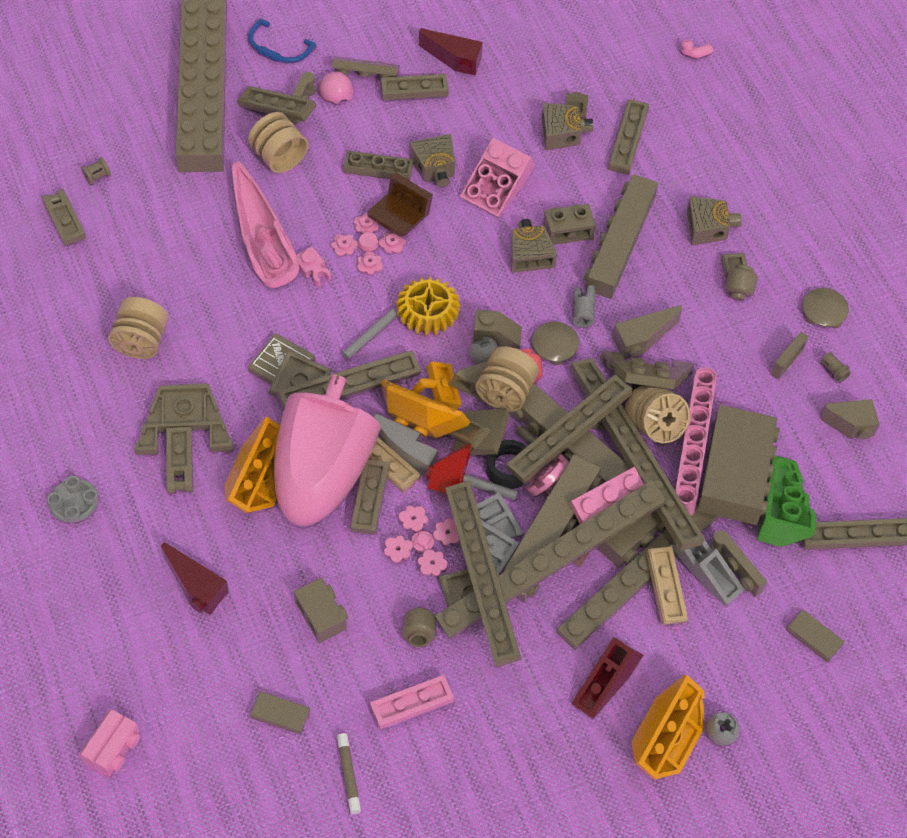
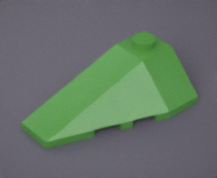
[757,455,816,547]

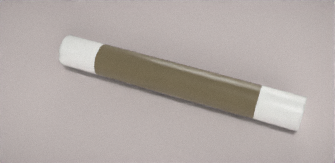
[337,733,361,814]

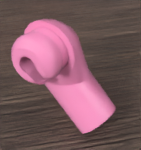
[680,40,713,59]

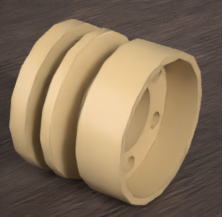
[248,112,309,173]
[108,297,169,359]
[475,346,539,412]
[625,385,690,444]

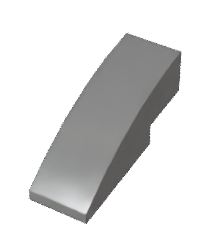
[374,414,438,476]
[670,540,745,605]

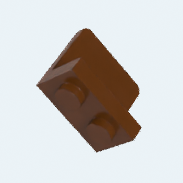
[368,173,433,237]

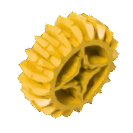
[396,276,460,337]

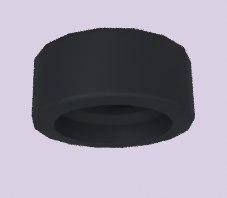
[486,440,528,489]

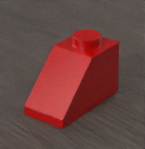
[426,443,473,494]

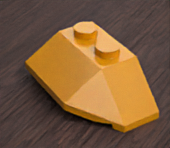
[381,379,470,438]
[224,416,280,513]
[631,675,705,779]

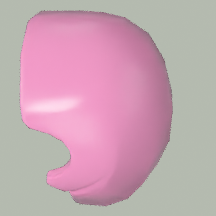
[318,72,354,104]

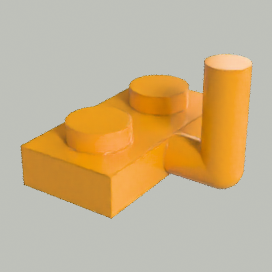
[411,361,462,409]

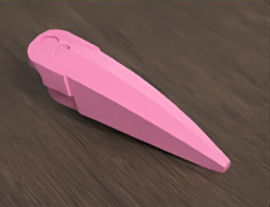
[232,161,300,288]

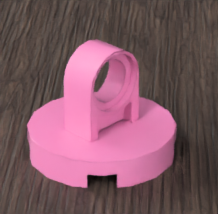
[525,454,569,496]

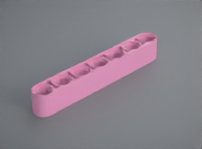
[675,367,717,516]

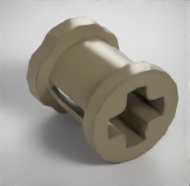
[81,157,111,185]

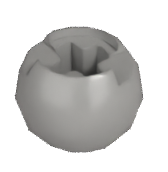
[469,337,498,364]
[707,712,740,746]

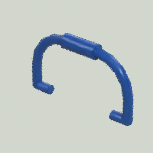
[248,18,316,63]

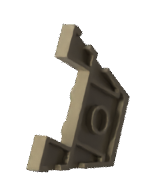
[601,350,694,389]
[135,384,233,455]

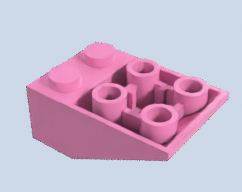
[460,137,536,217]

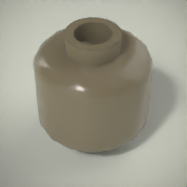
[725,265,758,301]
[402,607,436,647]

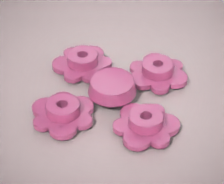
[331,213,406,275]
[384,506,460,576]

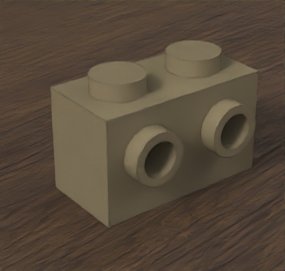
[543,204,596,245]

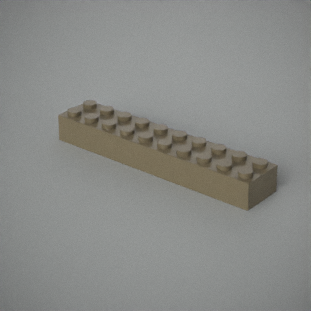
[176,0,227,172]

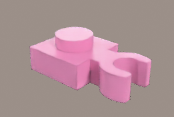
[296,246,331,287]

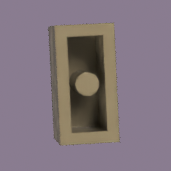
[294,578,348,643]

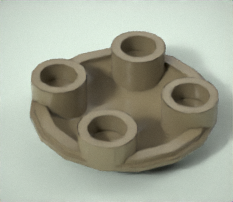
[802,288,849,328]
[531,322,579,365]

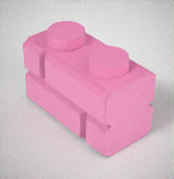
[79,709,140,777]

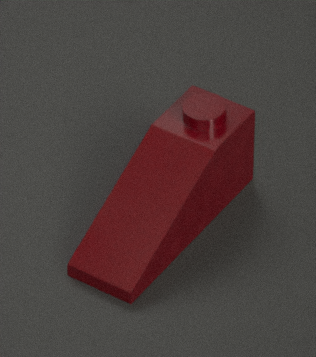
[419,28,483,75]
[161,542,229,615]
[571,637,644,719]

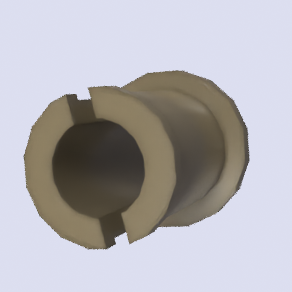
[820,352,851,382]

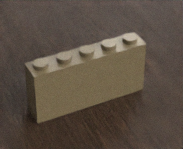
[697,404,780,525]

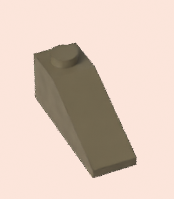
[612,305,682,359]

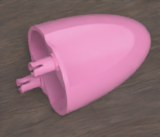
[274,374,381,526]

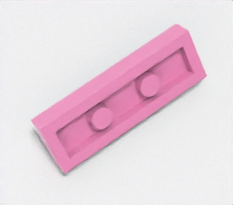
[568,467,644,524]
[370,675,454,729]

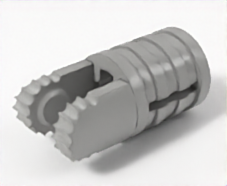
[573,285,596,328]

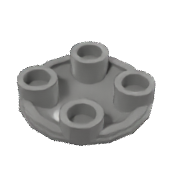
[47,476,99,523]

